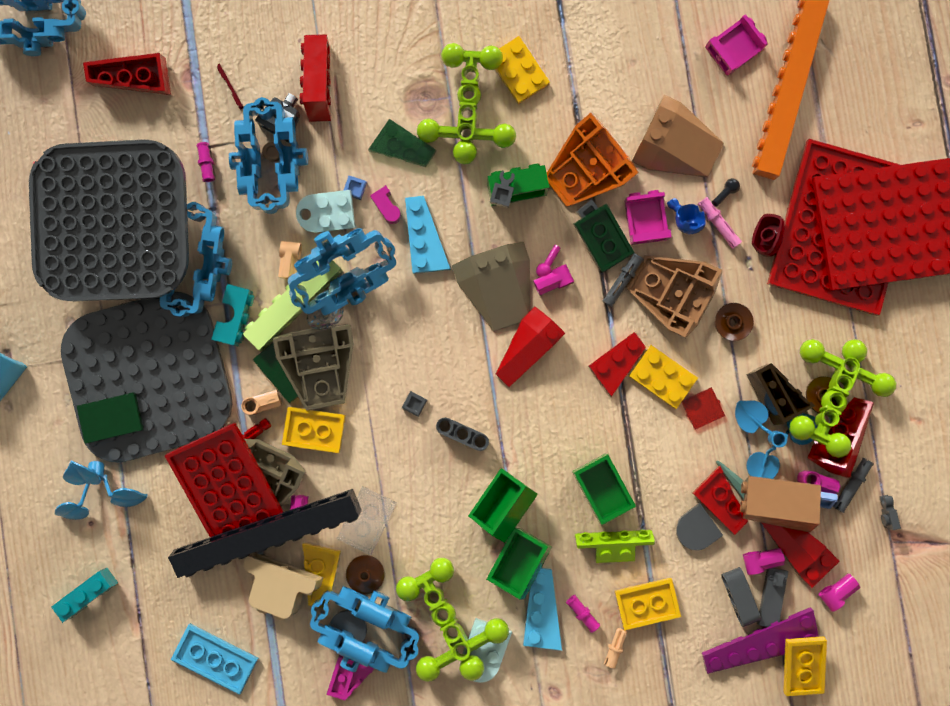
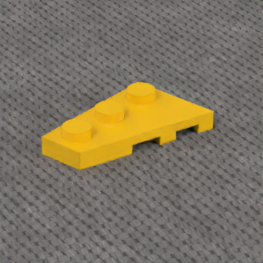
[302,543,341,609]

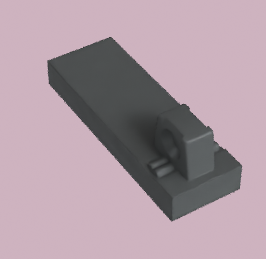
[757,568,788,627]

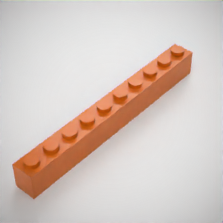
[752,0,829,180]

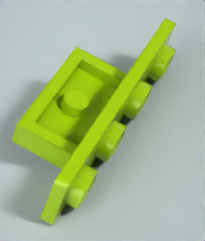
[575,529,655,563]

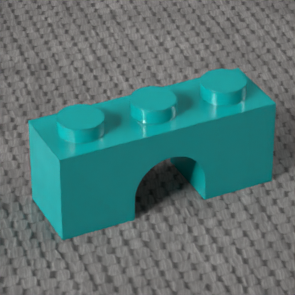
[211,284,254,347]
[51,568,118,623]

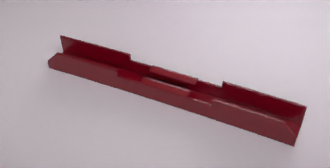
[217,63,244,110]

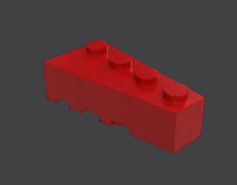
[83,53,171,95]

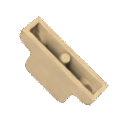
[244,552,324,620]

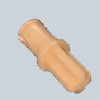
[604,628,627,669]

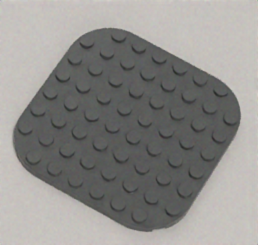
[29,140,189,302]
[61,292,232,462]

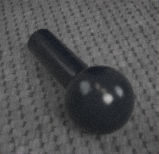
[712,178,740,207]

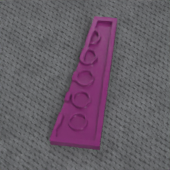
[702,607,819,674]

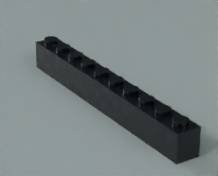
[168,489,362,578]

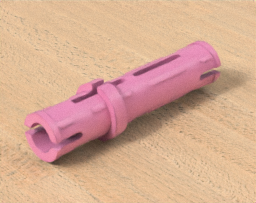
[697,197,742,249]

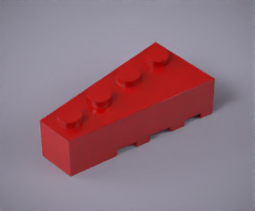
[300,34,331,122]

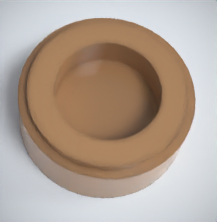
[262,142,280,162]

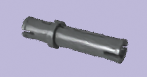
[602,253,644,307]
[833,458,874,513]

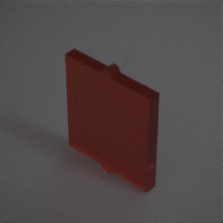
[681,387,725,430]

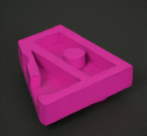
[326,655,374,700]

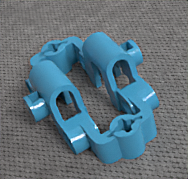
[0,0,86,56]
[229,97,308,214]
[160,202,232,317]
[288,228,396,315]
[310,586,419,673]

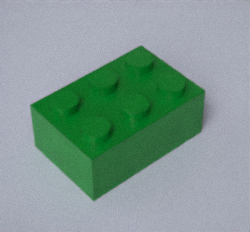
[487,163,550,206]
[572,453,636,525]
[468,468,538,543]
[486,527,552,600]

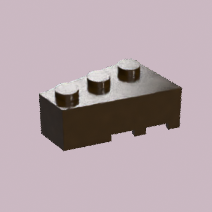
[746,363,815,425]

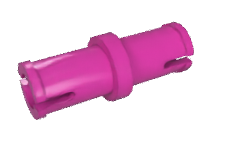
[196,142,215,182]
[566,595,600,633]

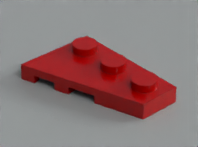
[588,332,646,397]
[692,466,748,535]

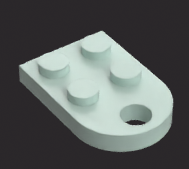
[296,190,356,233]
[463,618,512,683]

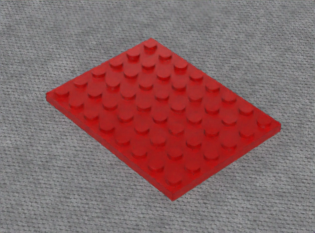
[767,139,900,316]
[812,158,950,291]

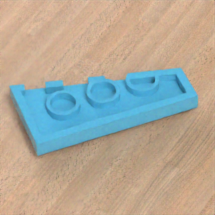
[405,196,451,274]
[523,568,562,650]

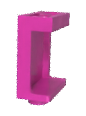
[705,14,768,76]
[624,190,672,245]

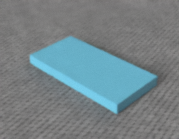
[171,623,258,695]

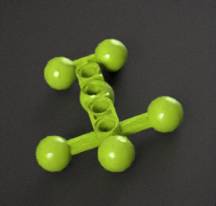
[417,43,516,164]
[789,339,897,458]
[396,557,509,682]

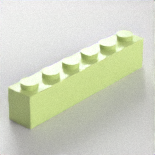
[243,260,343,351]

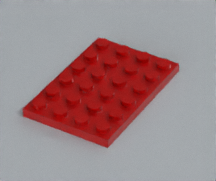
[165,422,284,537]

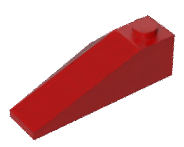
[495,306,565,387]
[808,397,874,478]

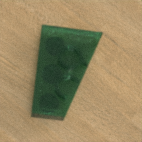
[368,119,436,167]

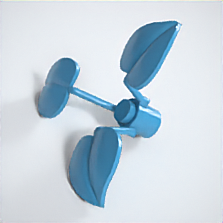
[735,400,817,479]
[55,460,148,520]

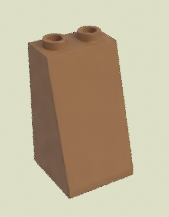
[740,476,821,532]

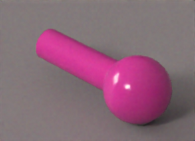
[536,245,561,277]

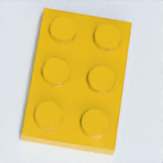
[495,36,550,104]
[628,345,698,409]
[282,407,346,453]
[614,577,681,631]
[783,637,827,696]

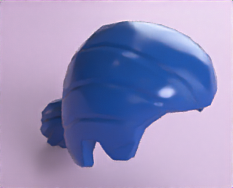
[667,198,706,234]

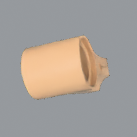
[278,241,302,279]
[241,390,282,415]

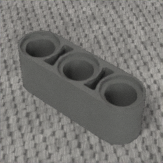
[436,417,489,451]
[721,567,761,627]

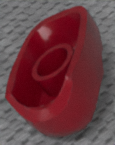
[752,214,785,257]

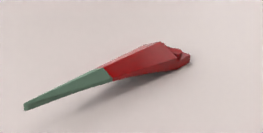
[716,461,840,588]

